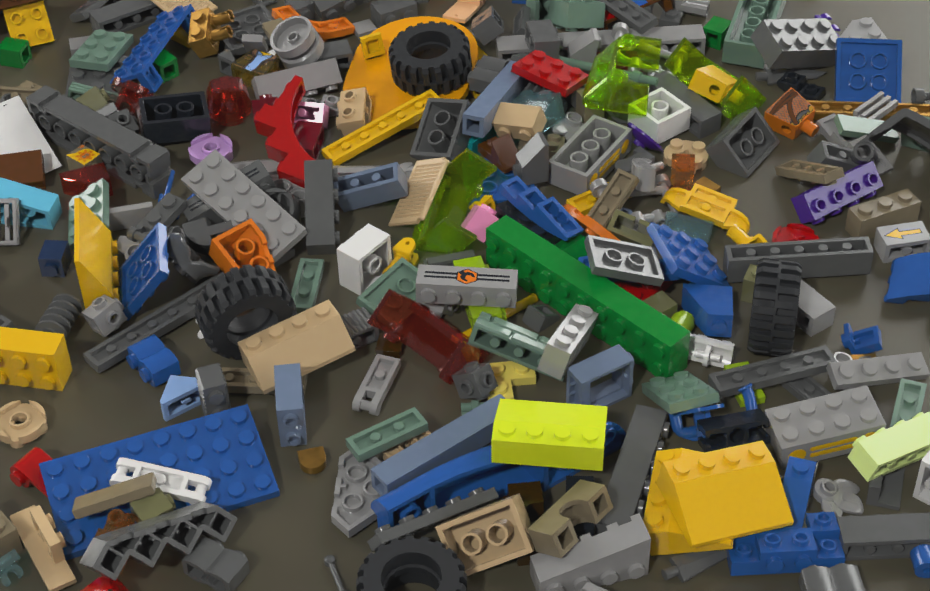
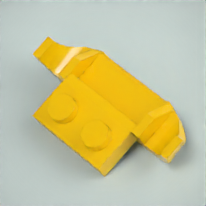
[660,183,750,234]

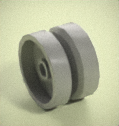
[270,16,324,68]

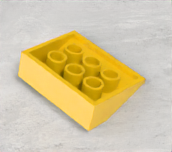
[74,198,120,309]
[656,440,794,549]
[643,448,734,556]

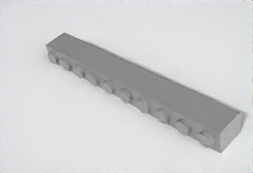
[496,24,706,62]

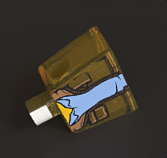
[231,49,280,88]

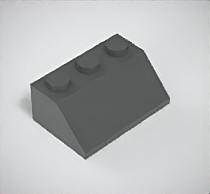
[410,98,471,171]
[705,106,780,178]

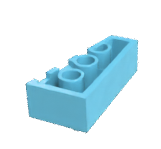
[0,177,62,230]

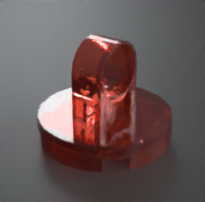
[110,77,154,115]

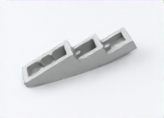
[816,113,894,176]

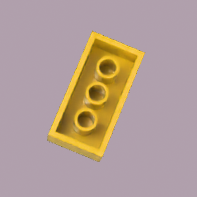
[0,327,73,391]

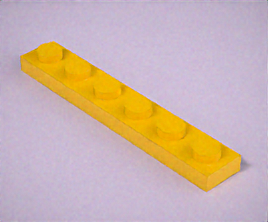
[321,89,440,165]

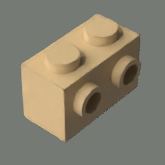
[336,87,372,136]
[492,102,547,141]

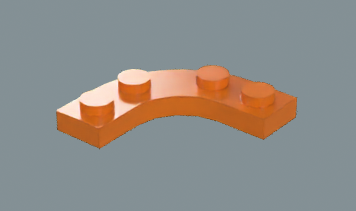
[271,5,355,41]
[562,204,621,241]

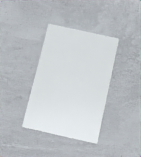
[0,95,62,173]

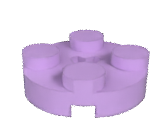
[188,133,233,165]

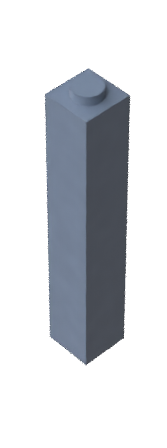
[462,60,530,138]
[371,394,505,496]

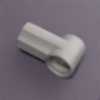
[671,0,710,18]

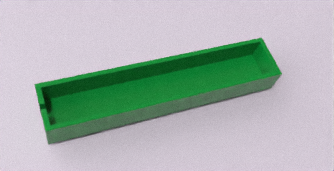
[486,215,691,378]

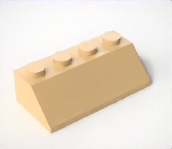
[237,299,356,395]

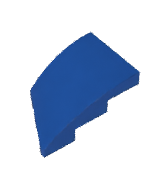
[884,252,930,304]

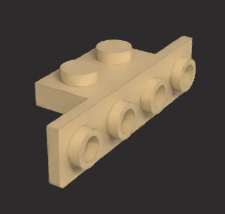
[10,505,77,591]

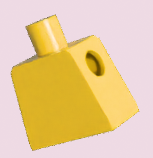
[688,65,743,104]

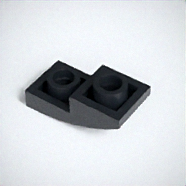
[777,72,826,101]

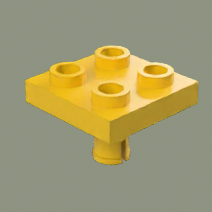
[2,1,55,47]

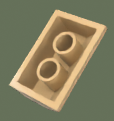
[435,493,534,576]

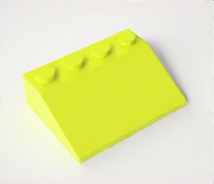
[491,398,608,471]

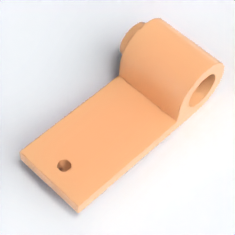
[442,0,486,24]

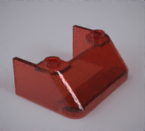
[367,289,490,385]

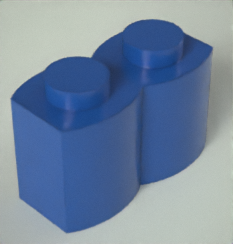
[126,334,181,387]

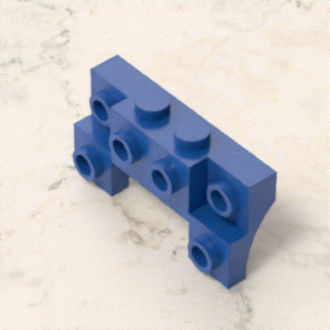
[726,512,846,576]

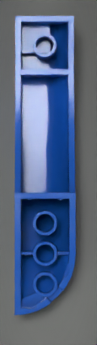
[371,421,626,540]

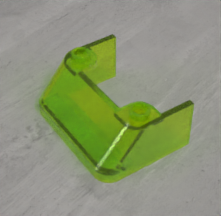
[582,33,662,116]
[664,37,767,120]
[411,148,497,254]

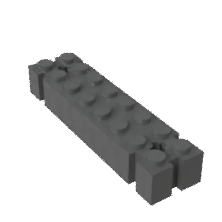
[26,85,175,199]

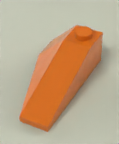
[209,218,276,274]

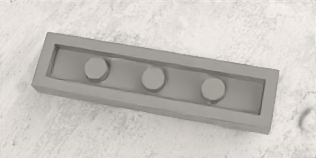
[826,352,930,390]

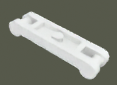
[109,457,212,505]

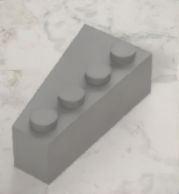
[530,513,651,591]

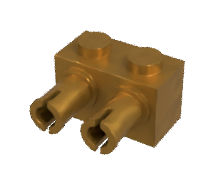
[188,7,235,59]

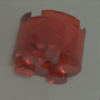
[206,76,252,127]

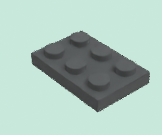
[584,234,664,287]

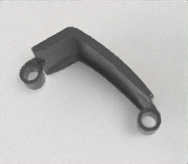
[850,108,930,165]

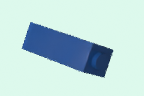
[681,283,733,338]

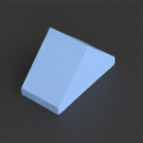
[160,375,201,422]

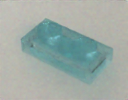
[664,211,714,245]

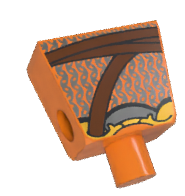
[764,87,819,140]

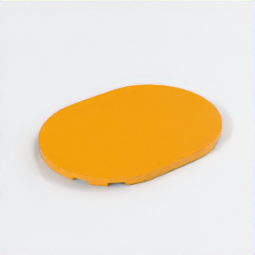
[343,16,479,130]

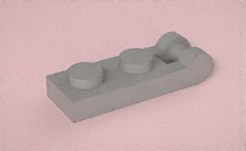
[352,354,401,416]

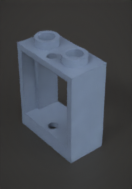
[566,344,635,407]
[274,363,307,447]

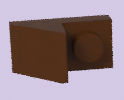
[478,134,518,174]

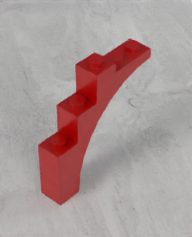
[254,75,315,188]

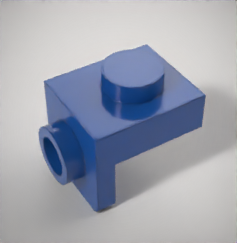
[841,323,883,355]

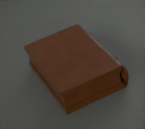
[0,149,46,190]

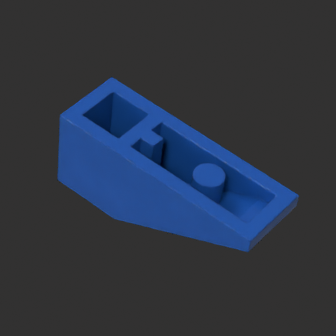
[773,456,816,530]

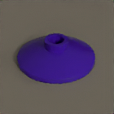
[627,122,663,152]

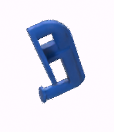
[669,383,758,441]

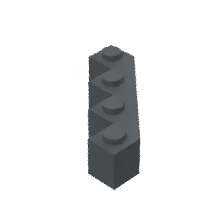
[79,501,238,581]

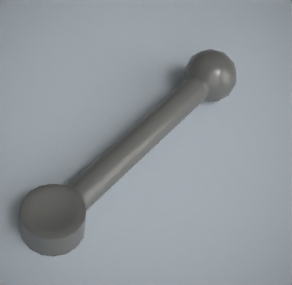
[324,555,347,591]

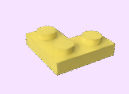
[487,361,536,401]

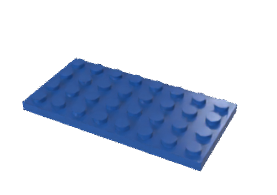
[39,404,280,560]

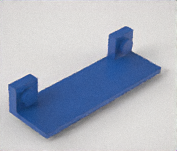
[110,4,195,95]

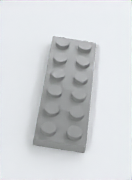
[181,149,308,263]

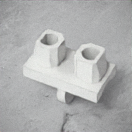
[688,333,735,368]

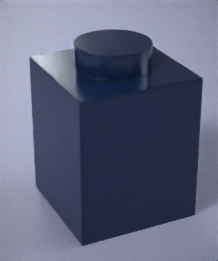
[38,240,72,277]

